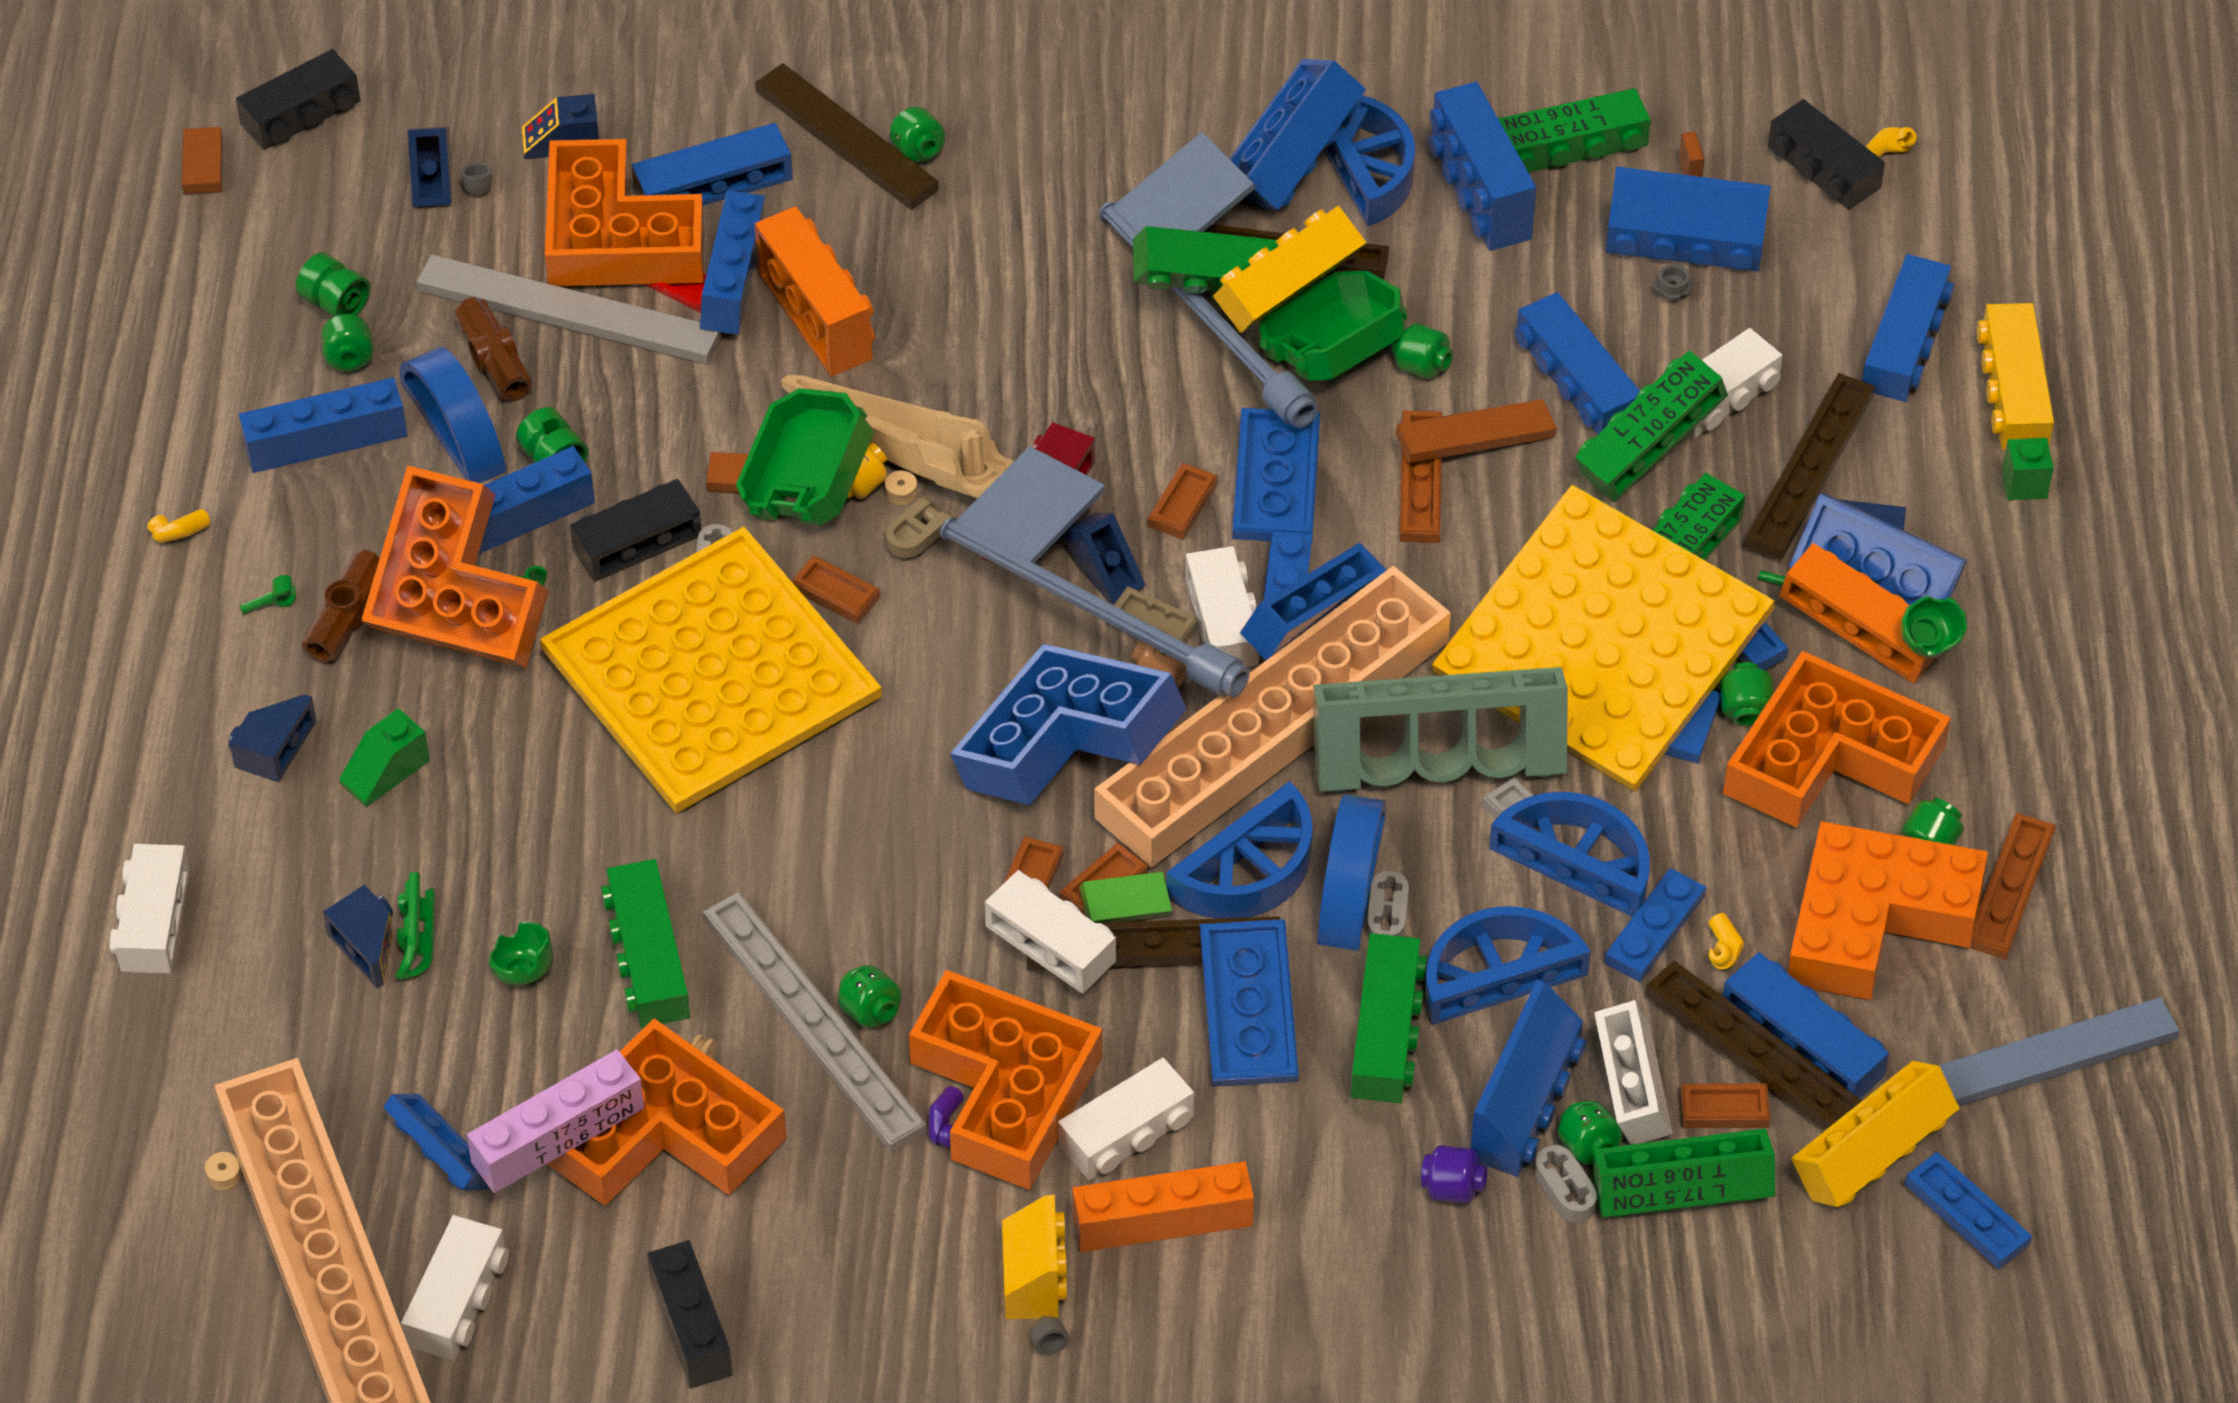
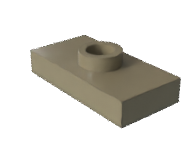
[1114,587,1199,643]

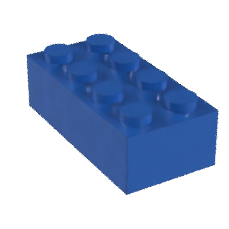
[1428,81,1536,251]

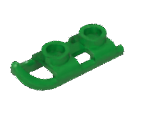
[395,872,435,980]

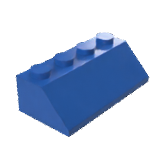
[1229,59,1366,210]
[1606,166,1771,272]
[1470,979,1587,1177]

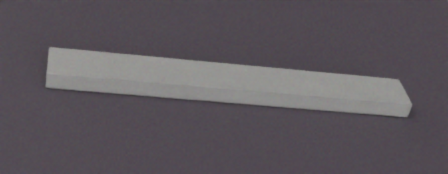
[416,255,721,364]
[703,892,927,1153]

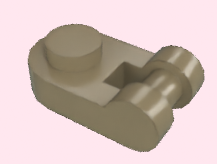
[886,496,955,558]

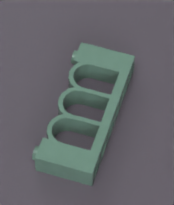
[1313,667,1568,793]

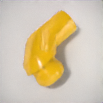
[1865,127,1917,158]
[147,509,210,543]
[1708,913,1744,970]

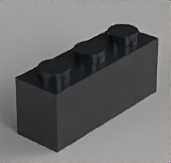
[236,49,361,150]
[1768,99,1885,210]
[570,479,702,582]
[647,1240,733,1389]

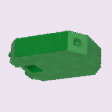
[1259,271,1408,381]
[736,388,874,526]

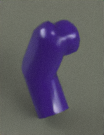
[929,1086,963,1148]

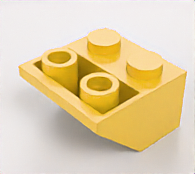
[1002,1195,1067,1320]

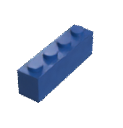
[631,123,793,206]
[700,190,765,335]
[1862,254,1955,402]
[1515,292,1640,434]
[239,377,408,473]
[478,446,595,554]
[1240,543,1387,660]
[1723,952,1889,1099]

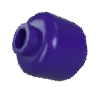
[1421,1145,1488,1204]

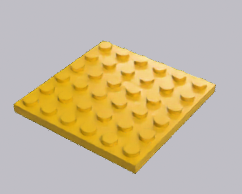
[1432,485,1775,792]
[540,527,882,814]

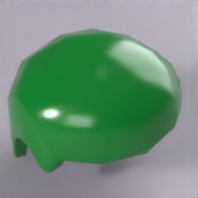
[1900,595,1968,658]
[489,921,553,986]

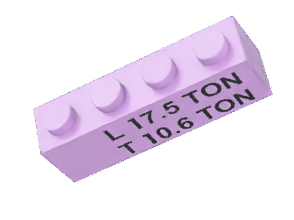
[466,1049,644,1193]

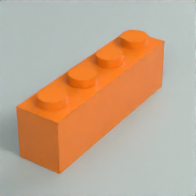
[1779,543,1935,684]
[1072,1161,1254,1252]

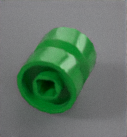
[296,252,371,317]
[516,407,589,463]

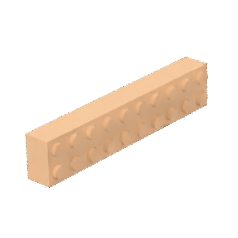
[1094,566,1451,868]
[214,1058,430,1403]

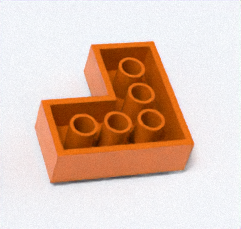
[545,139,705,286]
[361,465,549,669]
[1723,651,1951,828]
[1788,821,1988,1000]
[909,970,1103,1190]
[547,1019,787,1206]

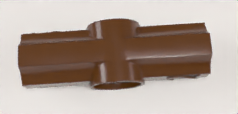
[454,296,532,402]
[302,549,380,664]

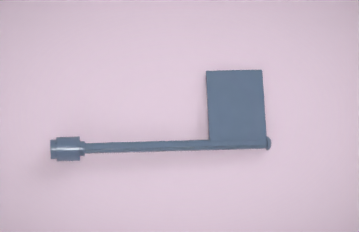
[1099,132,1318,428]
[940,446,1250,698]

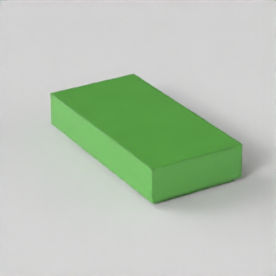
[1080,872,1172,923]

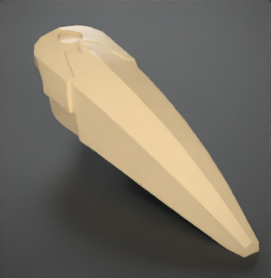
[781,375,1013,498]

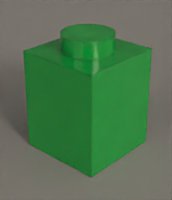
[2002,438,2054,501]

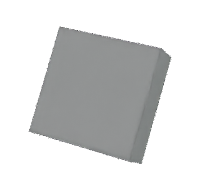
[1482,777,1534,819]

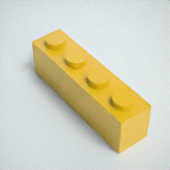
[1213,205,1367,333]
[1977,303,2054,450]
[1791,1061,1960,1207]

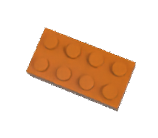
[755,206,875,377]

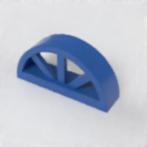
[1323,95,1415,226]
[399,347,507,483]
[1166,781,1312,918]
[1489,792,1650,917]
[1317,794,1386,951]
[1424,906,1591,1025]

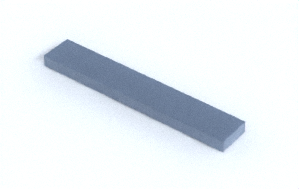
[1938,997,2180,1106]

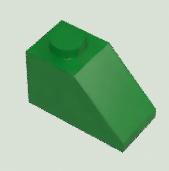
[339,708,430,807]

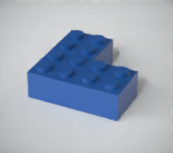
[950,644,1186,805]

